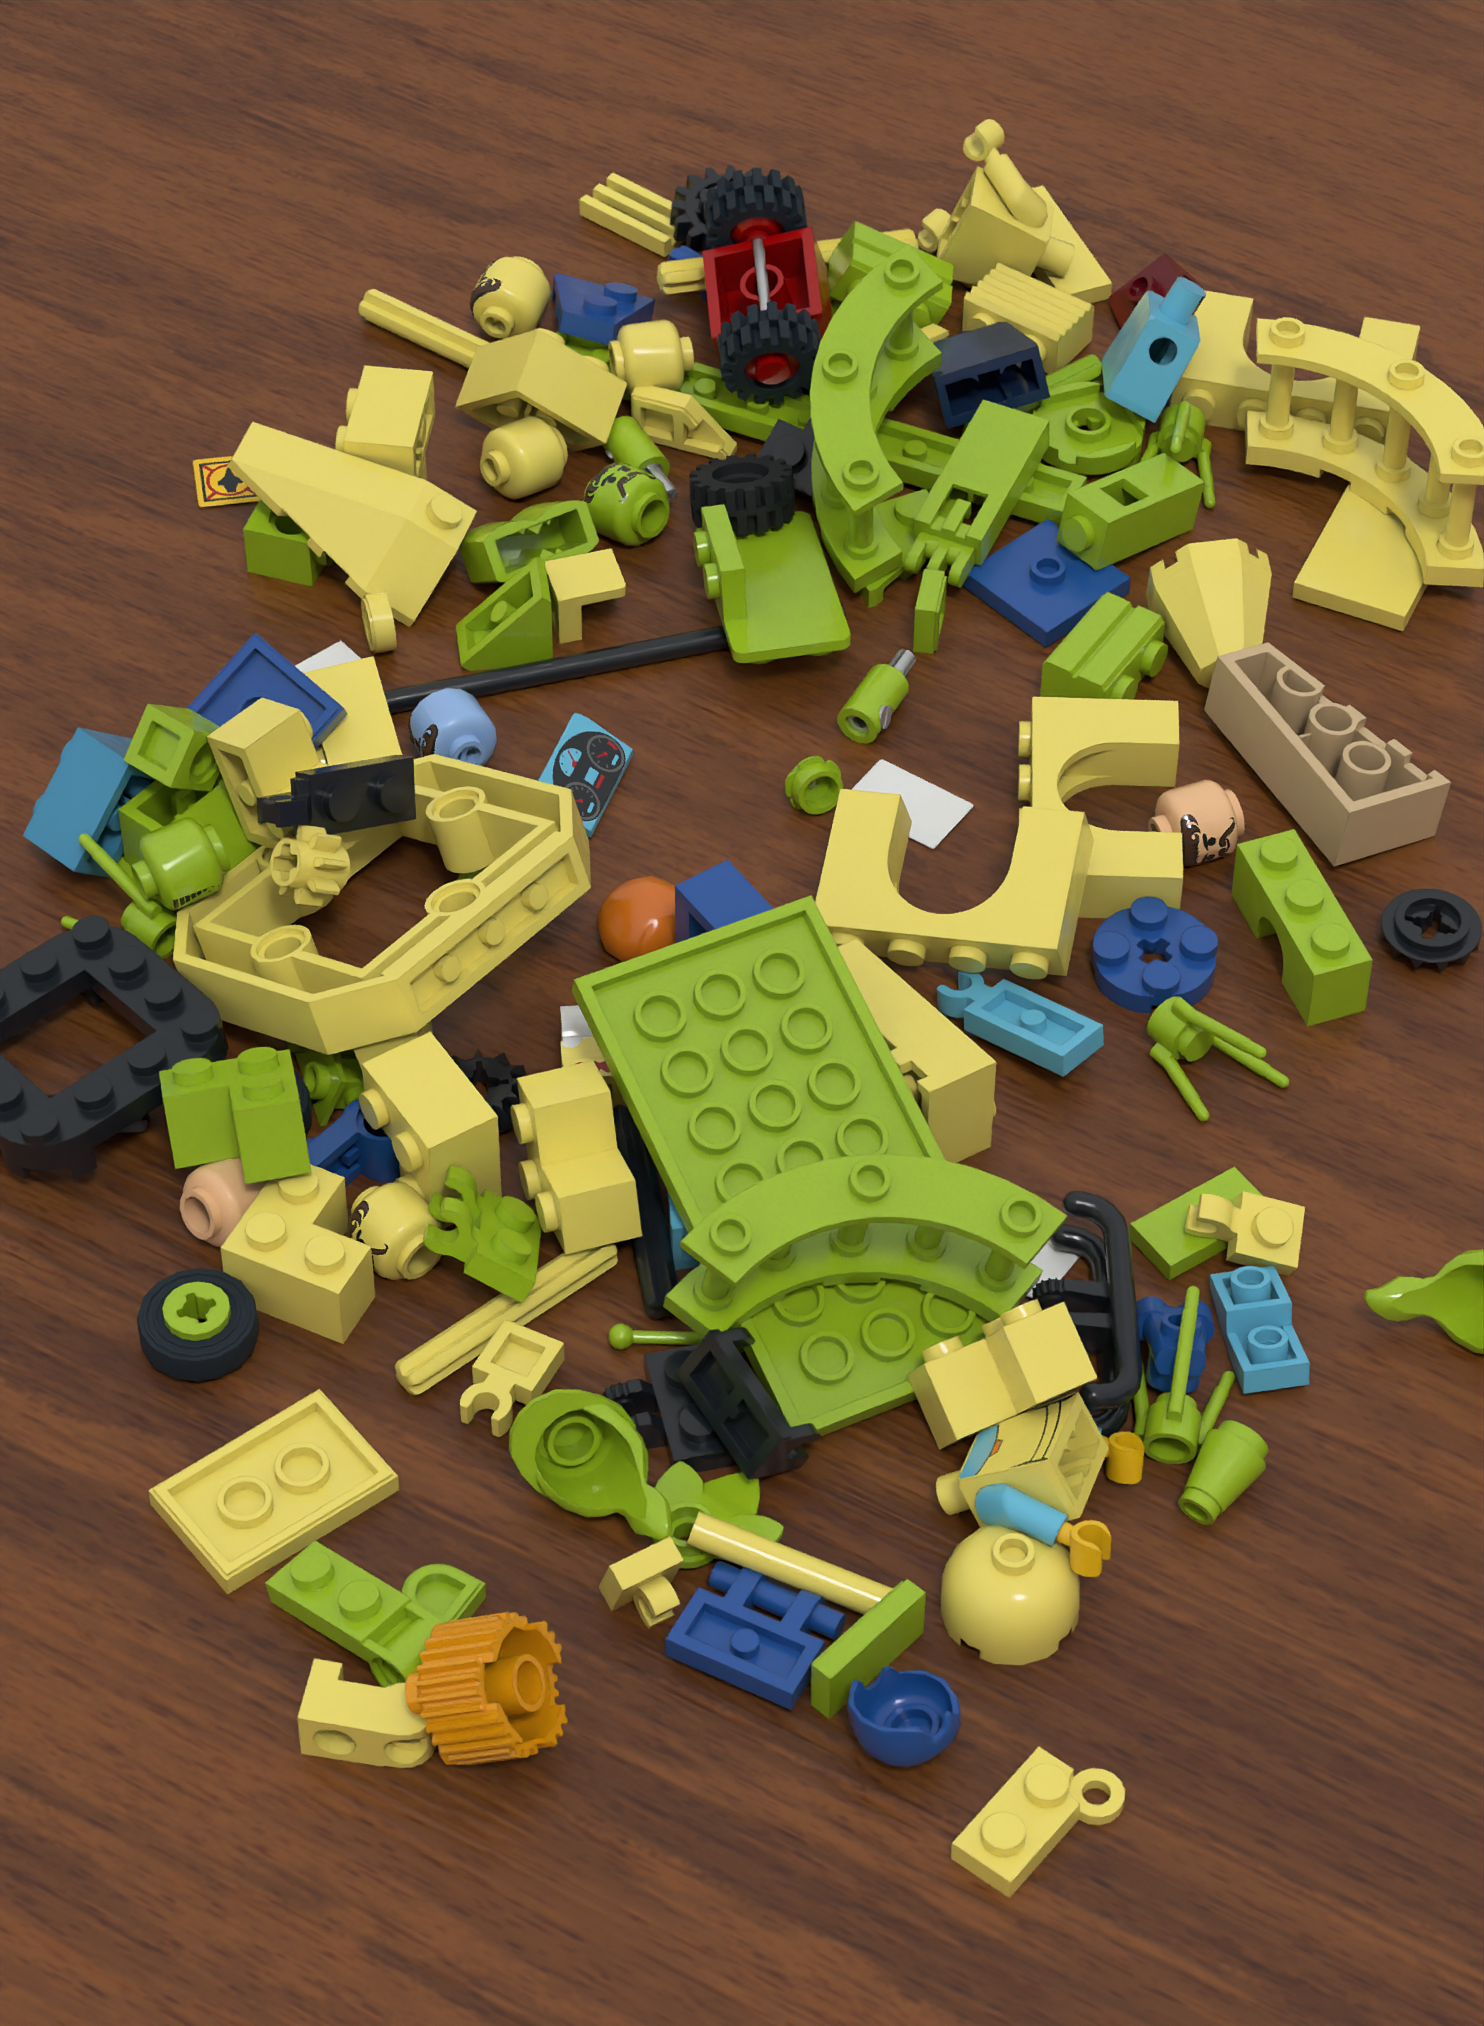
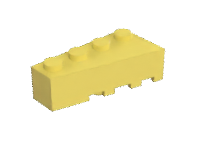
[838,939,997,1163]

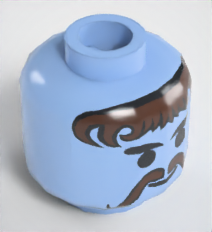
[408,688,497,766]

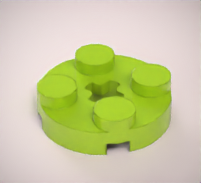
[1032,382,1146,477]

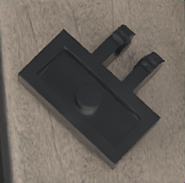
[602,1344,737,1473]

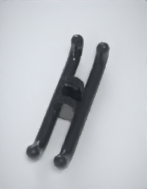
[1032,1191,1143,1438]

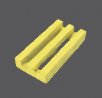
[579,173,684,258]

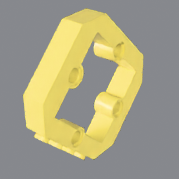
[173,754,591,1055]

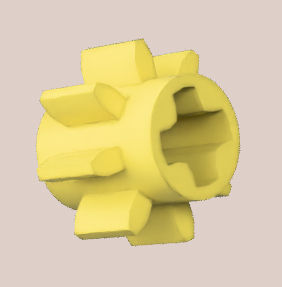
[270,825,350,907]

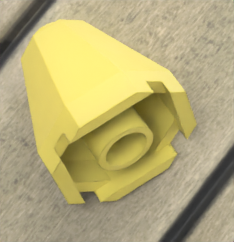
[1146,538,1272,689]

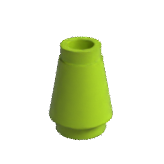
[1178,1420,1269,1525]

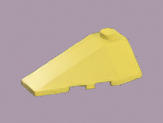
[228,422,477,627]

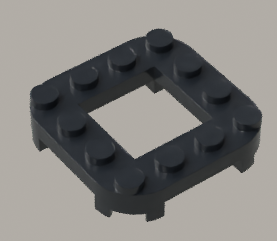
[0,916,229,1179]

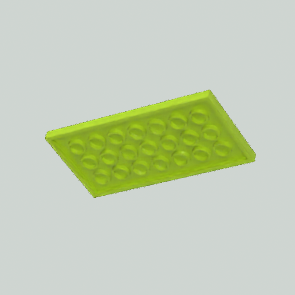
[572,895,1019,1436]

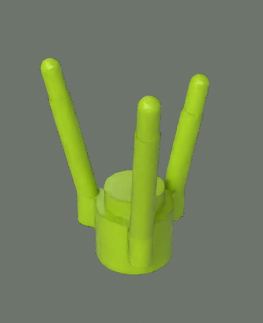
[1139,401,1215,509]
[61,833,177,960]
[1147,996,1289,1122]
[1133,1286,1235,1464]

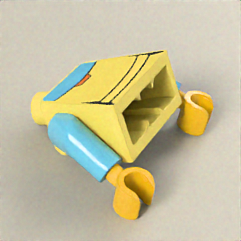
[936,1392,1145,1577]

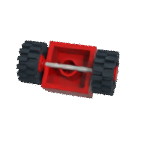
[702,168,833,404]

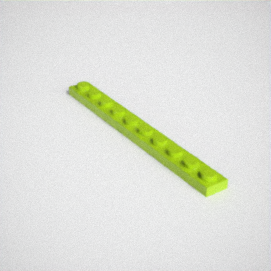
[557,330,1087,526]

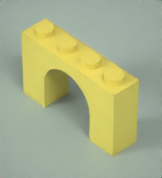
[1170,290,1420,445]
[1018,697,1183,918]
[815,789,1094,979]

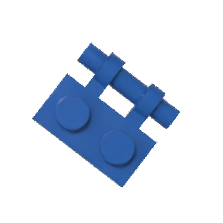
[665,1561,846,1710]

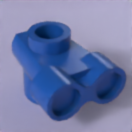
[1136,1296,1215,1393]

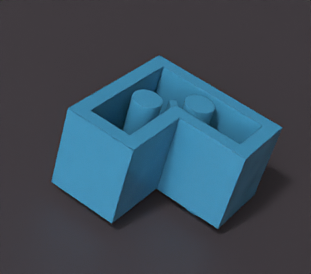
[23,727,156,878]

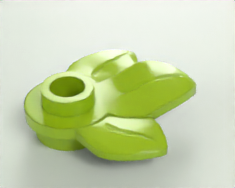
[653,1461,784,1569]

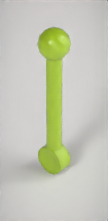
[608,1323,745,1353]

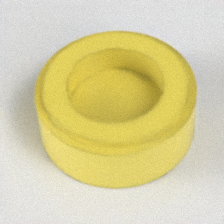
[361,591,397,654]

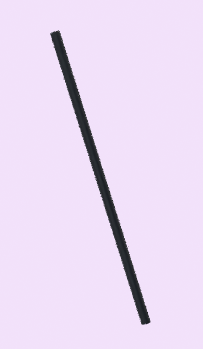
[384,602,846,714]

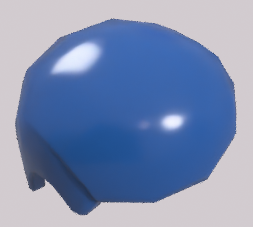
[847,1666,961,1768]

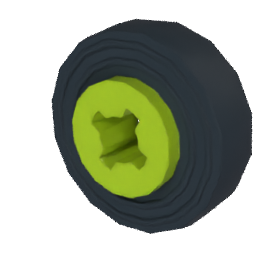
[137,1268,260,1382]

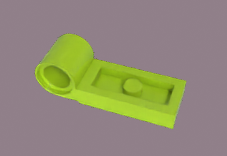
[265,1540,445,1688]

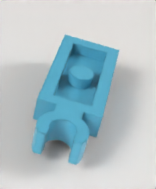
[936,970,1104,1077]

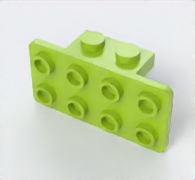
[693,504,851,664]

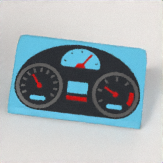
[538,713,633,838]

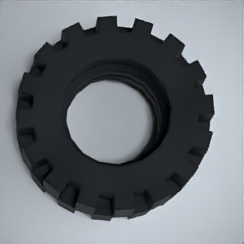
[689,454,795,536]

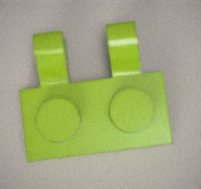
[423,1166,542,1303]

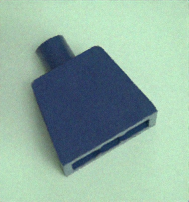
[932,322,1050,429]

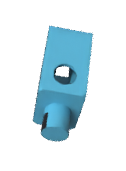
[1101,277,1206,423]

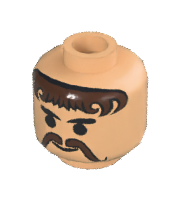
[1148,780,1245,868]

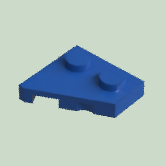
[551,273,655,345]

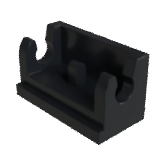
[676,1327,822,1481]

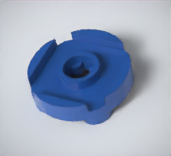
[1091,896,1218,1014]

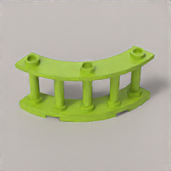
[810,244,943,593]
[663,1154,1067,1338]

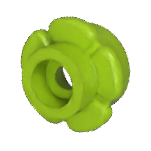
[784,756,843,815]

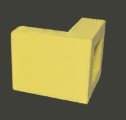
[544,548,626,644]

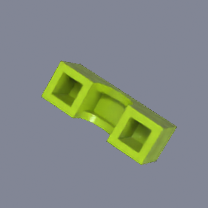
[1231,829,1373,1027]

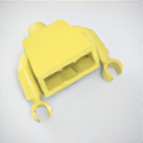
[918,119,1075,289]

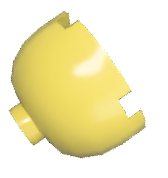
[940,1525,1080,1665]

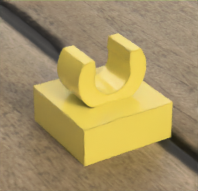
[598,1536,684,1629]

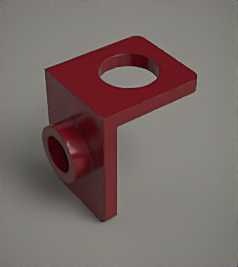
[1108,253,1203,329]

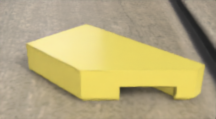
[631,385,737,460]

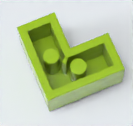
[159,1047,312,1184]

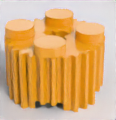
[405,1612,568,1765]

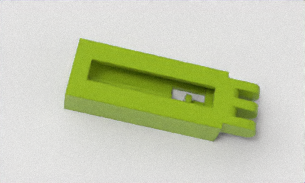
[904,400,1050,588]

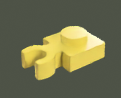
[460,1319,565,1437]

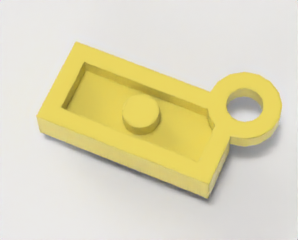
[951,1747,1125,1898]

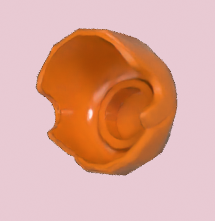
[596,876,675,962]

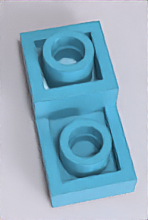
[1210,1265,1310,1394]

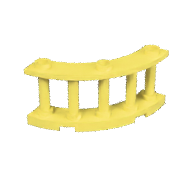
[1245,317,1484,587]

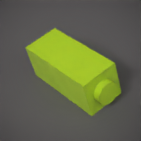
[1056,453,1205,571]

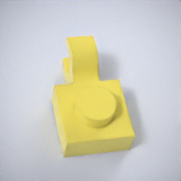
[1185,1191,1305,1276]

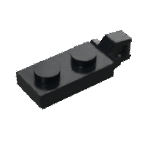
[257,755,416,836]

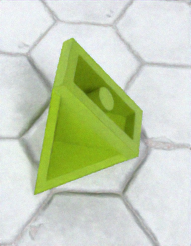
[455,557,553,671]

